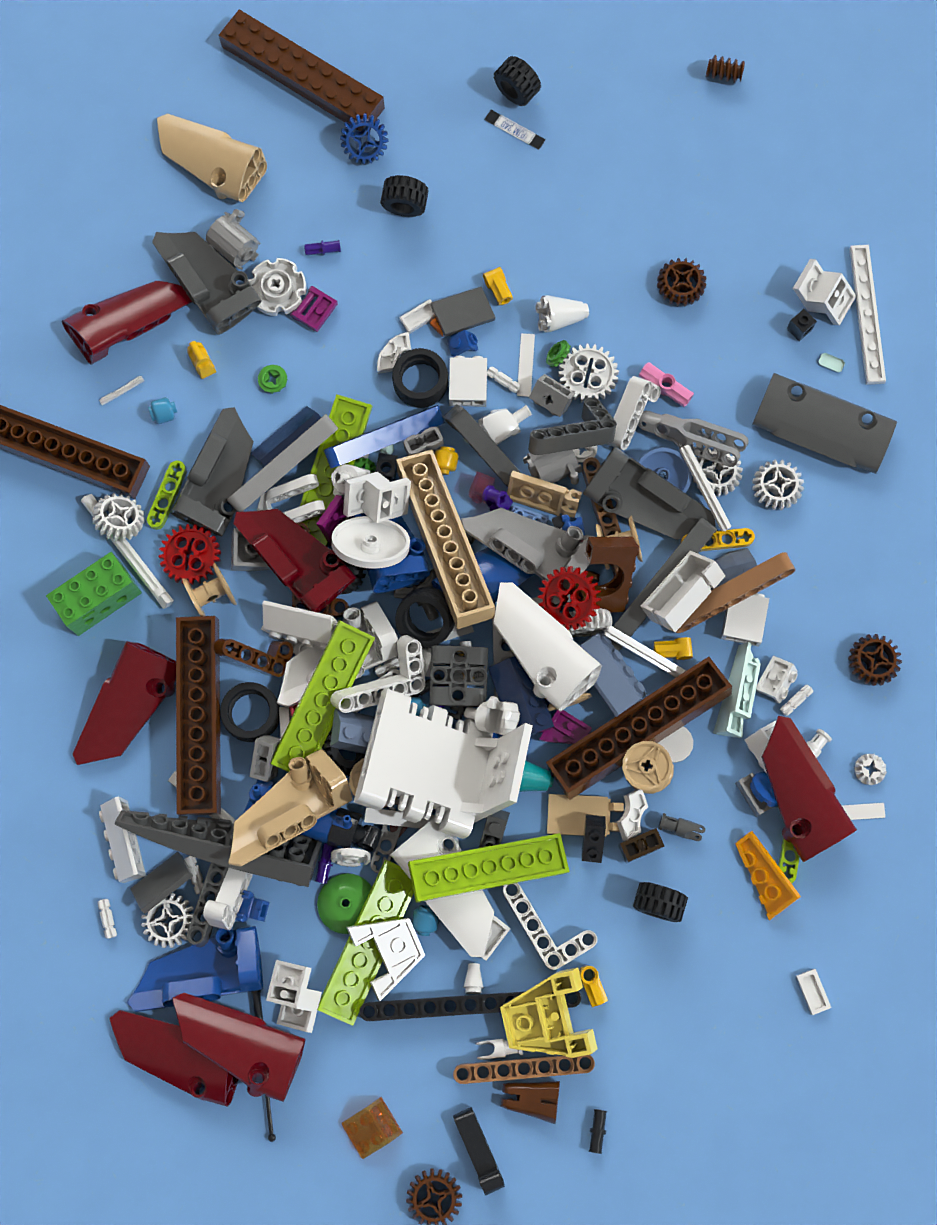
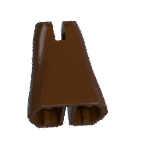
[500,1081,560,1124]

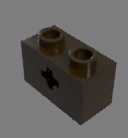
[618,828,664,864]

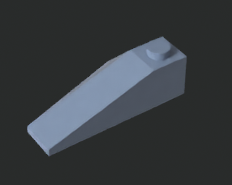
[710,548,757,590]

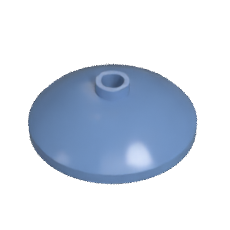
[638,447,692,493]

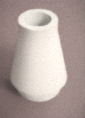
[463,963,483,994]

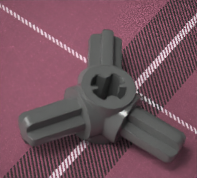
[394,569,439,621]

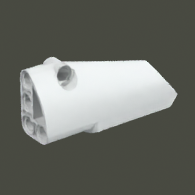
[493,583,602,711]
[277,601,398,708]
[390,817,494,957]

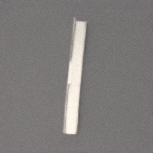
[99,376,144,406]

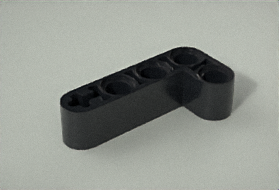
[453,1107,505,1196]

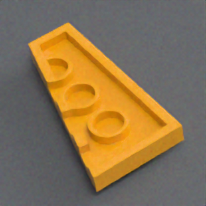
[735,831,801,920]

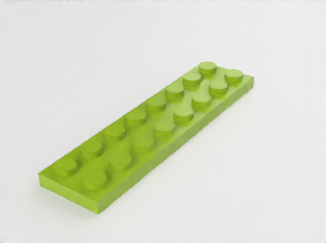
[299,394,373,547]
[270,620,375,772]
[408,833,570,903]
[317,859,414,1026]

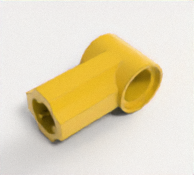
[483,267,513,305]
[654,637,693,660]
[579,965,608,1007]

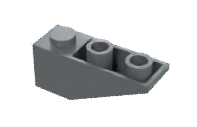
[479,810,510,848]

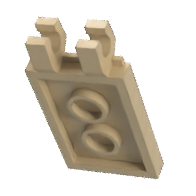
[507,471,582,518]
[547,794,624,837]

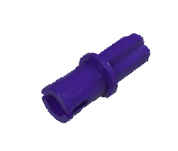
[304,240,341,255]
[315,843,334,884]

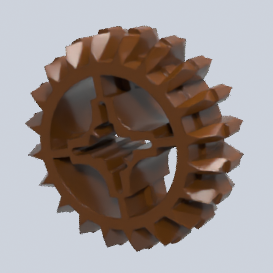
[657,258,707,307]
[848,634,902,686]
[406,1168,462,1225]

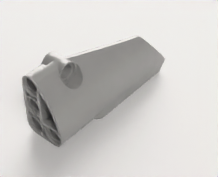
[461,507,590,596]

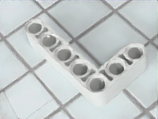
[330,635,425,713]
[503,883,597,970]

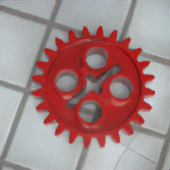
[158,524,221,585]
[538,566,602,630]

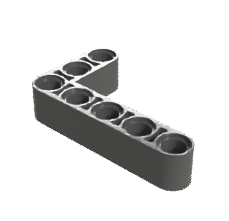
[528,397,617,455]
[443,404,521,487]

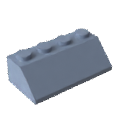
[580,630,647,717]
[330,708,375,754]

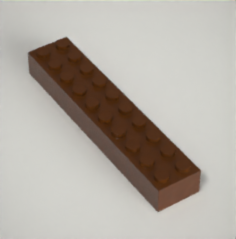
[218,9,385,132]
[0,405,150,499]
[176,616,221,816]
[546,656,732,800]

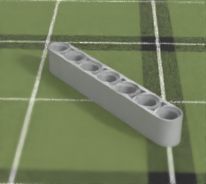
[227,414,338,512]

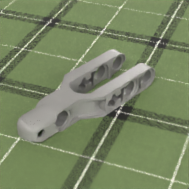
[638,410,749,467]

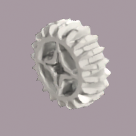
[693,448,743,497]
[752,460,804,510]
[92,493,144,542]
[569,608,613,637]
[141,893,194,948]

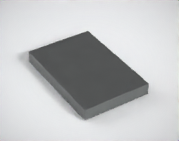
[431,286,496,337]
[130,852,193,914]

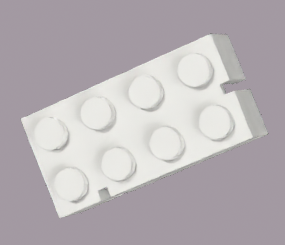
[640,551,725,632]

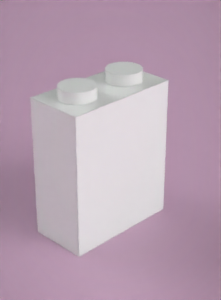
[449,356,487,407]
[721,593,770,647]

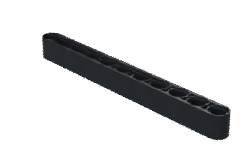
[359,991,581,1021]

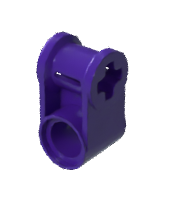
[482,485,513,512]

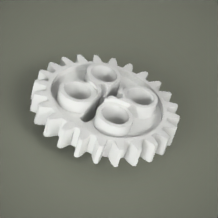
[558,344,619,403]

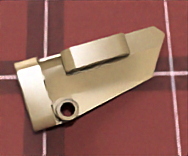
[157,114,267,202]
[229,749,352,866]

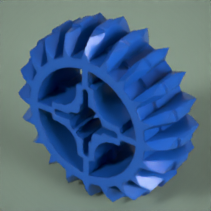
[340,114,389,164]

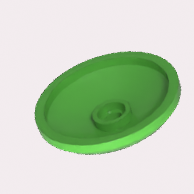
[317,874,372,934]

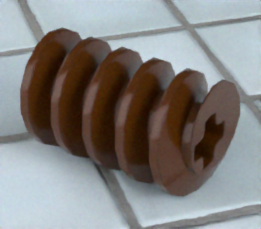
[705,55,745,83]

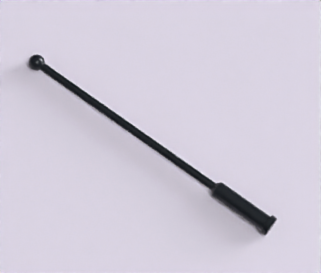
[251,990,276,1142]

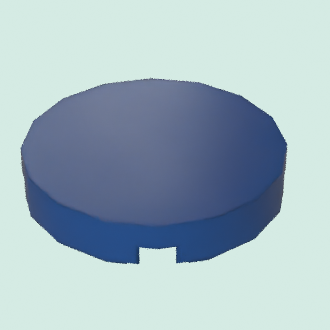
[750,772,778,808]

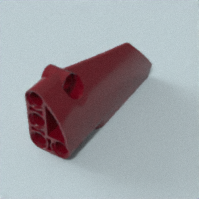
[62,281,192,365]
[233,508,356,613]
[73,641,176,765]
[761,716,857,862]
[172,993,306,1102]
[109,1010,239,1107]

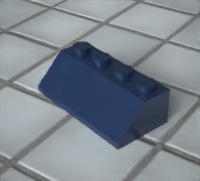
[250,406,322,468]
[488,656,554,736]

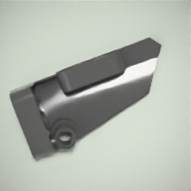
[152,232,262,335]
[170,407,254,536]
[583,447,716,540]

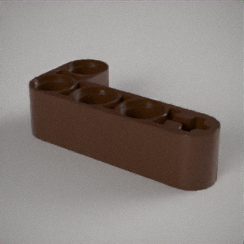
[214,638,293,677]

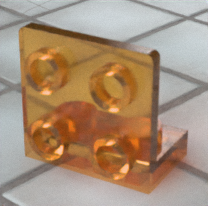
[342,1097,403,1159]

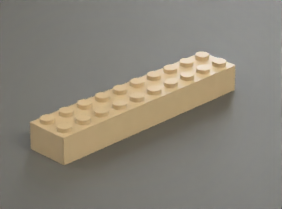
[396,450,495,629]

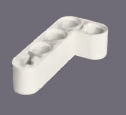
[607,376,661,450]
[203,868,253,930]

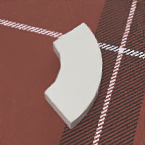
[377,332,411,374]

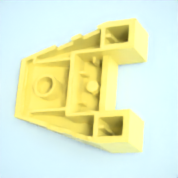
[500,967,598,1058]

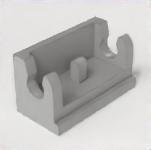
[735,773,772,817]

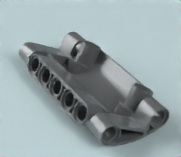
[752,373,897,474]

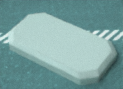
[818,353,845,372]

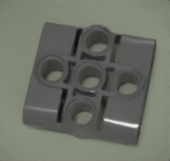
[429,646,488,707]

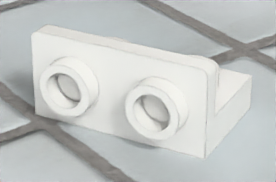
[756,656,798,704]

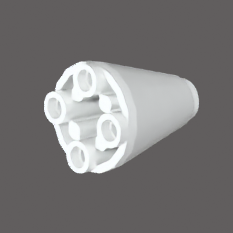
[535,295,589,333]

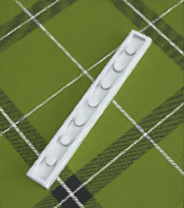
[849,245,886,385]

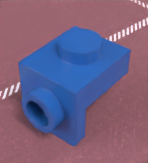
[447,330,478,357]

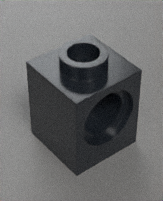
[787,309,817,341]
[375,453,398,482]

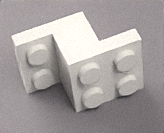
[793,259,856,326]
[343,472,411,523]
[266,960,322,1033]

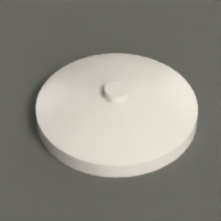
[332,516,410,568]

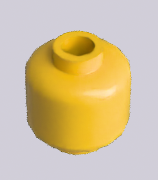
[434,446,459,475]

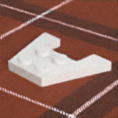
[346,918,425,1001]

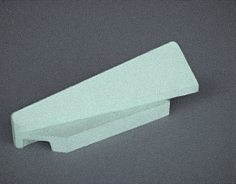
[713,642,761,738]

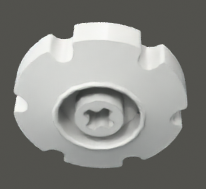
[248,258,307,316]

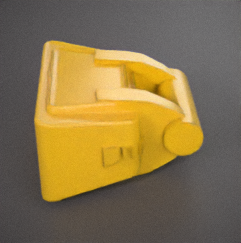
[187,341,216,379]

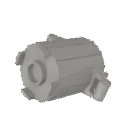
[206,209,261,270]
[523,450,582,485]

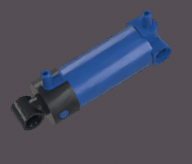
[243,779,382,852]

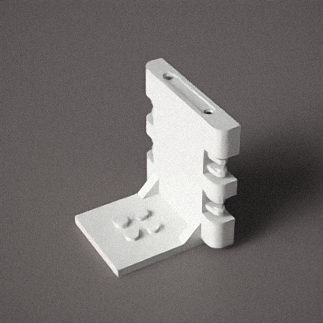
[354,688,532,839]

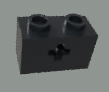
[582,814,606,863]

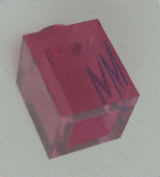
[469,471,495,504]

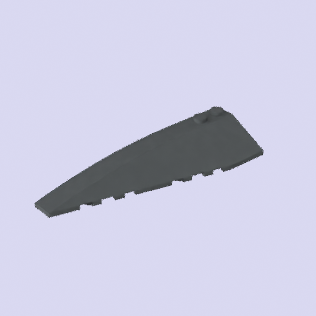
[115,810,322,887]

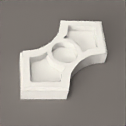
[617,789,648,841]

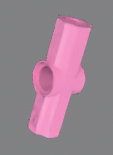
[639,362,694,407]

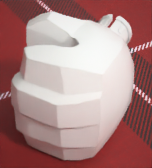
[478,405,532,445]
[331,464,370,498]
[464,696,520,735]

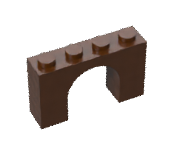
[579,537,639,612]

